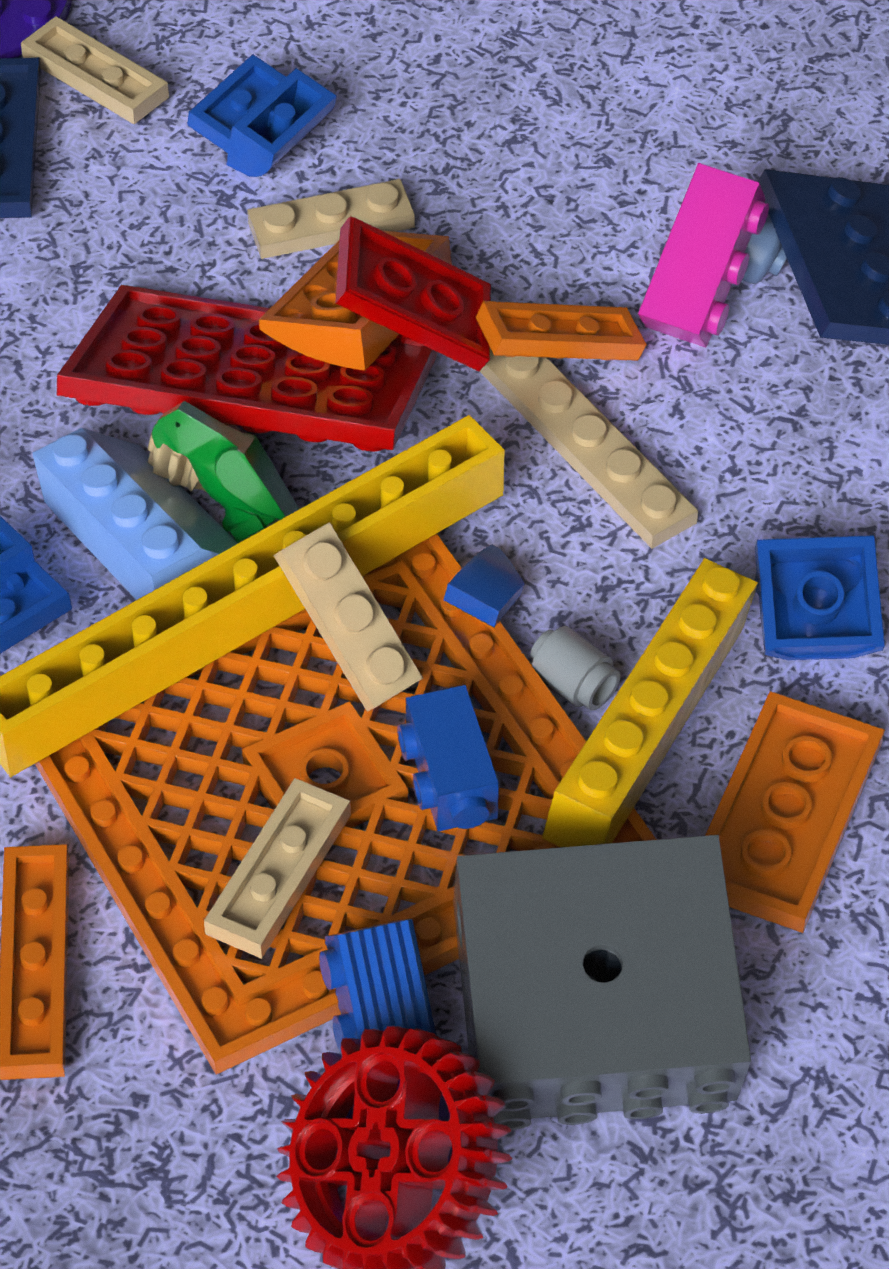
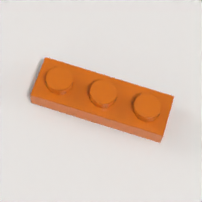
[476,301,647,361]

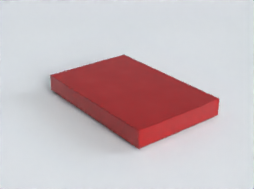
[335,216,491,372]

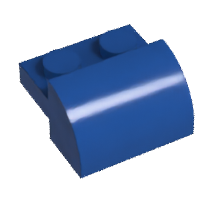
[187,54,337,177]
[0,516,72,654]

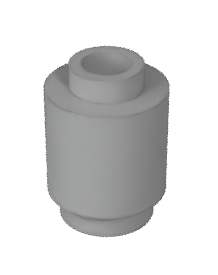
[530,626,621,710]

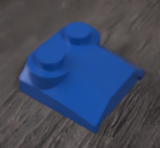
[754,535,885,661]

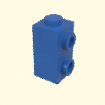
[397,685,499,832]

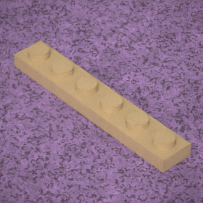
[480,348,698,549]

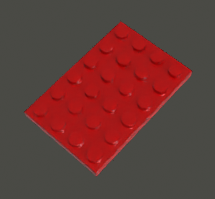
[57,285,438,452]

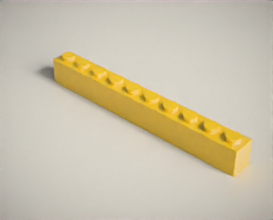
[0,415,505,778]

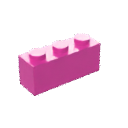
[638,163,769,348]

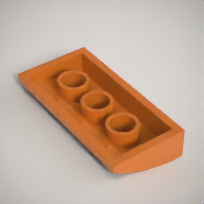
[259,231,452,371]

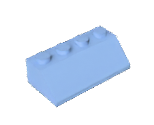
[32,428,238,600]

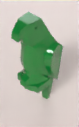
[152,401,299,543]

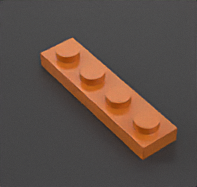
[0,844,69,1080]

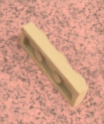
[21,16,169,125]
[247,179,415,259]
[274,522,423,712]
[204,778,351,959]

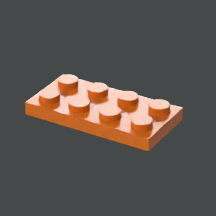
[705,691,885,933]

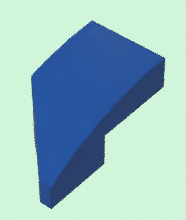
[443,544,525,628]

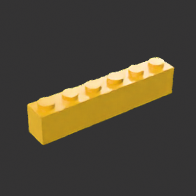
[542,558,758,847]

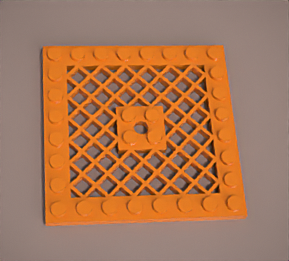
[35,534,657,1075]

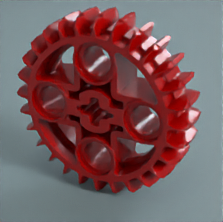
[276,1026,512,1269]

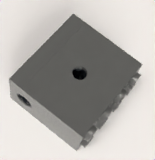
[453,835,751,1130]

